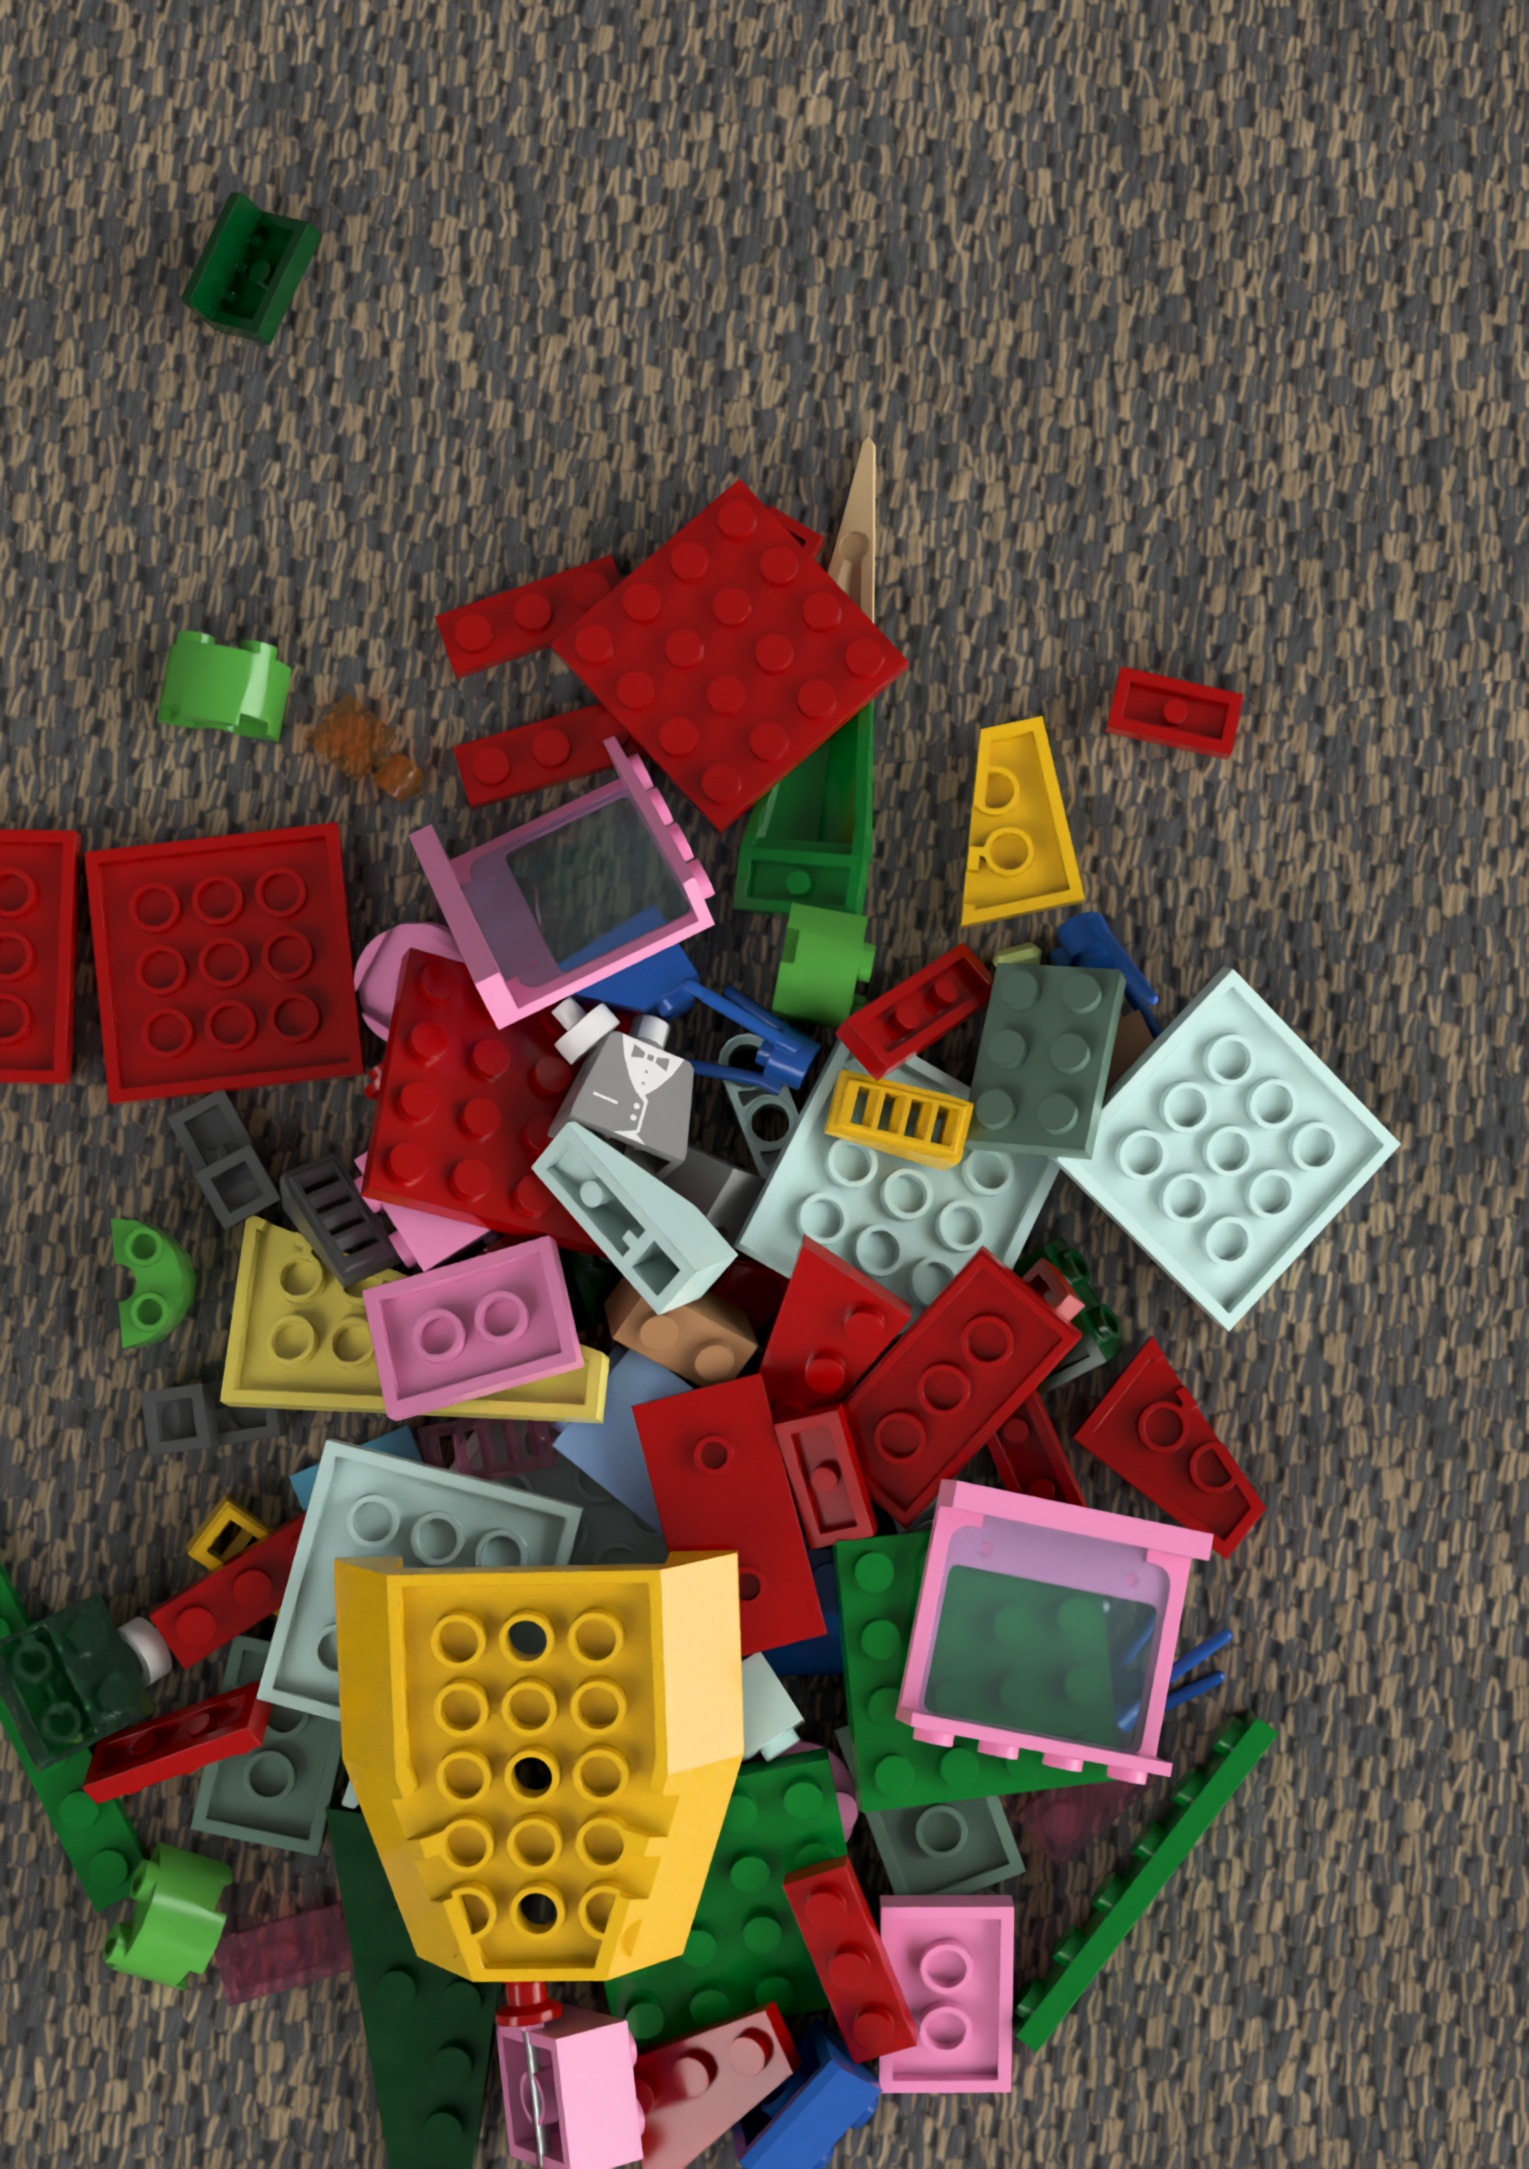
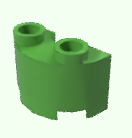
[157,631,291,742]
[772,903,876,1029]
[111,1218,196,1349]
[102,1841,233,1991]

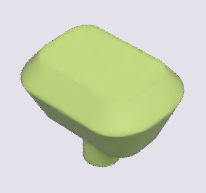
[992,942,1042,967]

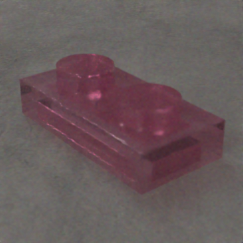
[1014,1733,1157,1868]
[214,1899,354,2007]

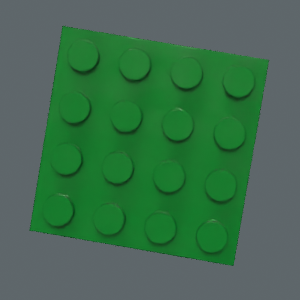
[831,1529,1117,1813]
[604,1747,849,2047]

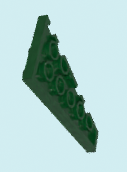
[325,1801,502,2169]

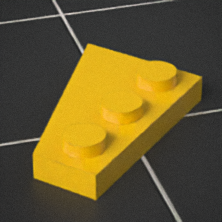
[959,716,1085,930]

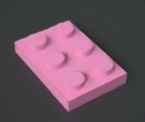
[362,1235,584,1421]
[878,1895,1014,2093]

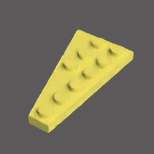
[220,1215,610,1424]

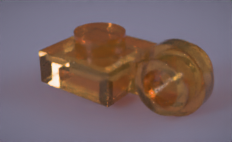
[306,693,425,804]

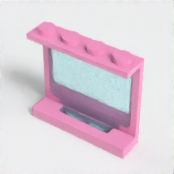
[408,736,715,1030]
[895,1479,1214,1785]

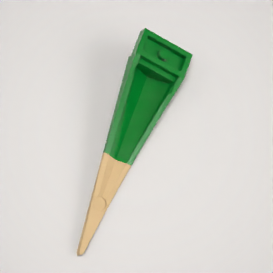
[732,436,876,917]

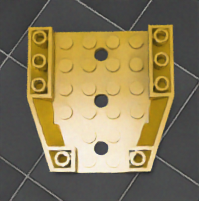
[334,1550,745,1982]

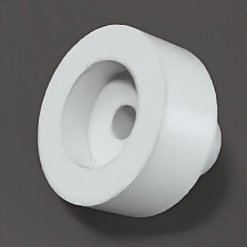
[551,996,620,1065]
[110,1617,172,1687]

